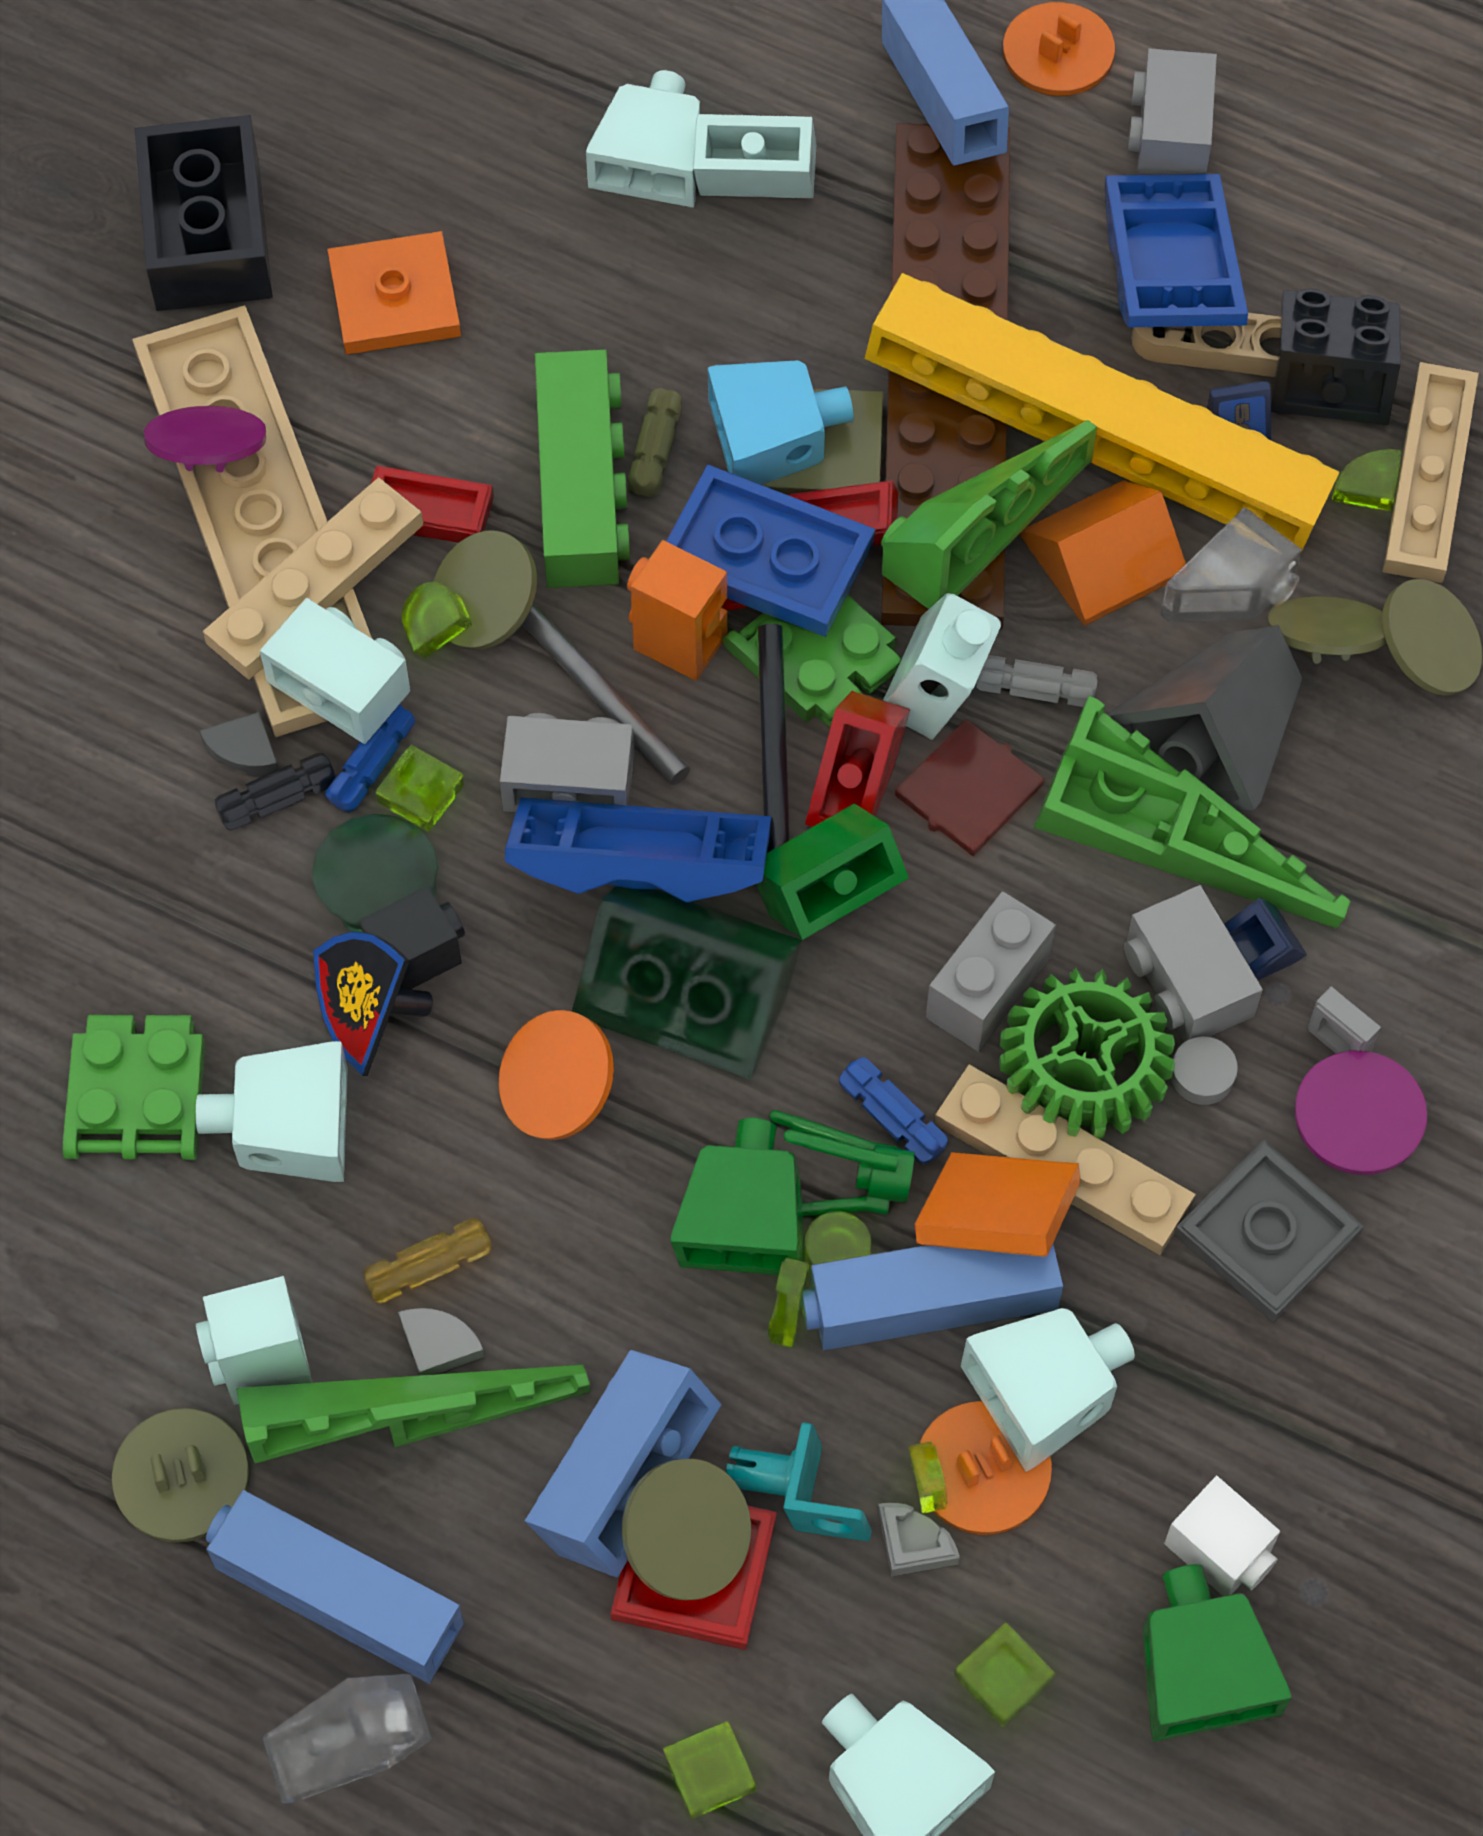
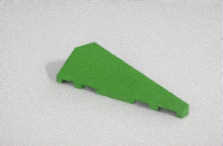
[1033,696,1350,928]
[236,1365,591,1464]

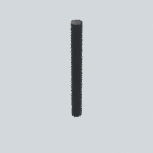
[758,624,790,853]

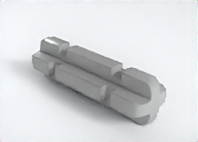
[976,655,1098,707]

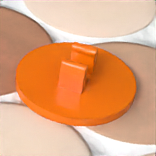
[1003,2,1115,96]
[499,1010,614,1140]
[915,1401,1052,1535]

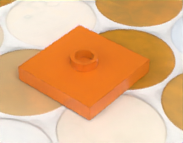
[327,231,461,355]

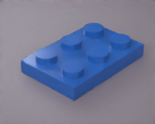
[666,464,875,637]

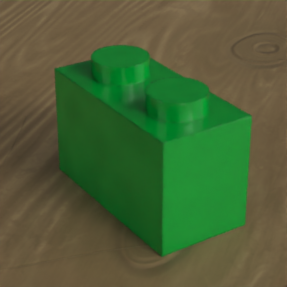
[756,803,909,940]

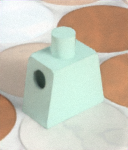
[586,70,700,208]
[883,593,1001,740]
[196,1041,348,1182]
[961,1308,1135,1472]
[822,1694,995,1836]

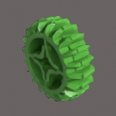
[999,968,1175,1139]

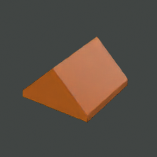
[1020,480,1188,626]

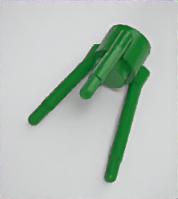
[769,1110,915,1216]

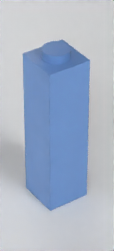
[882,0,1009,166]
[800,1244,1063,1351]
[206,1490,464,1684]

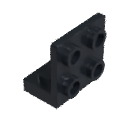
[1271,289,1401,425]

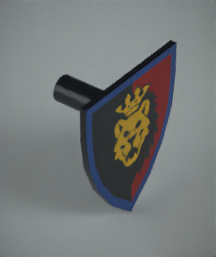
[313,932,433,1076]

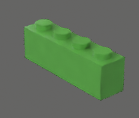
[535,349,630,588]

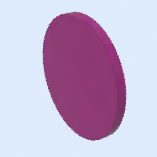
[144,406,266,473]
[1294,1051,1427,1175]

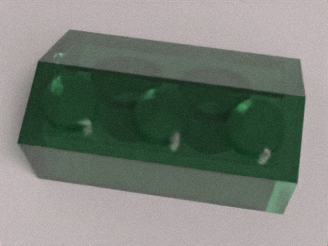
[572,887,802,1079]

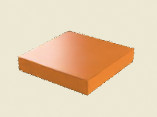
[915,1152,1080,1257]

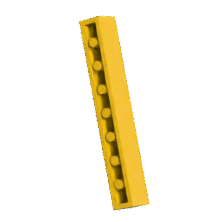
[864,273,1339,558]

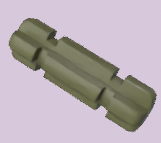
[628,388,682,498]

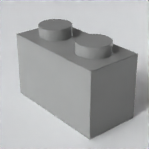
[1128,48,1217,175]
[500,713,634,812]
[1124,885,1263,1042]
[926,891,1056,1052]

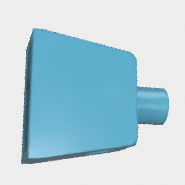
[707,360,854,485]

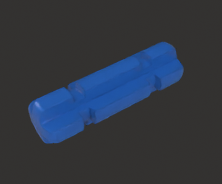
[326,704,415,813]
[839,1057,949,1165]

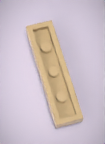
[1382,362,1479,583]
[203,477,423,680]
[934,1064,1196,1255]

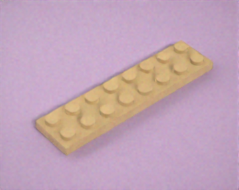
[132,305,372,738]

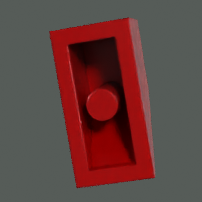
[805,691,910,827]

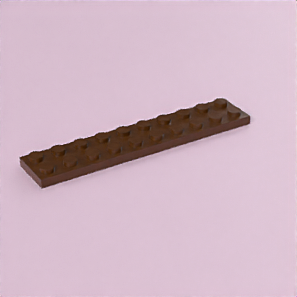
[881,123,1010,629]

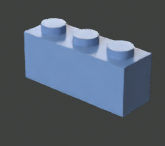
[525,1350,722,1577]

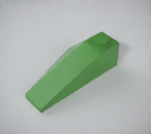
[881,420,1097,609]

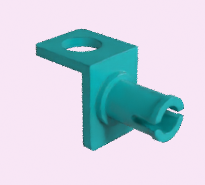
[726,1422,872,1541]

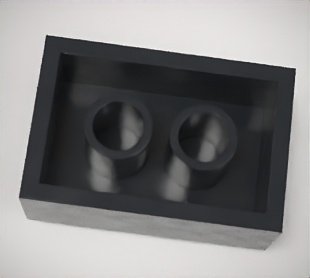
[135,115,273,311]

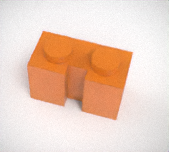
[627,540,728,681]

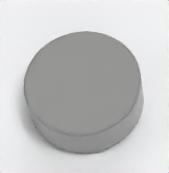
[1171,1036,1238,1105]

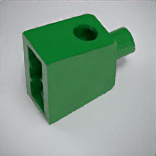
[671,1118,805,1277]
[1143,1564,1292,1742]

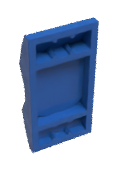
[1105,174,1248,327]
[505,797,771,902]

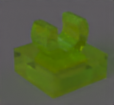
[376,745,464,832]

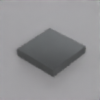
[1174,1140,1364,1323]

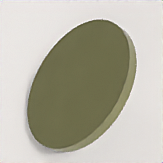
[430,530,537,650]
[1382,579,1482,696]
[1267,596,1387,664]
[112,1408,249,1543]
[622,1459,751,1600]

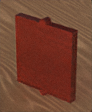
[895,719,1044,857]

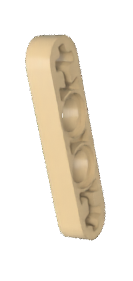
[1131,313,1281,377]

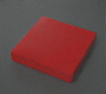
[611,1506,777,1650]

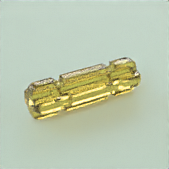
[363,1218,491,1303]

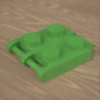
[722,595,901,727]
[63,1015,206,1160]

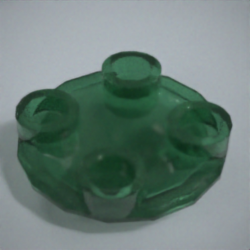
[312,813,438,932]

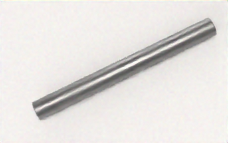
[522,602,690,785]

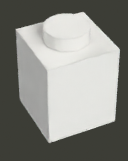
[1164,1475,1280,1597]

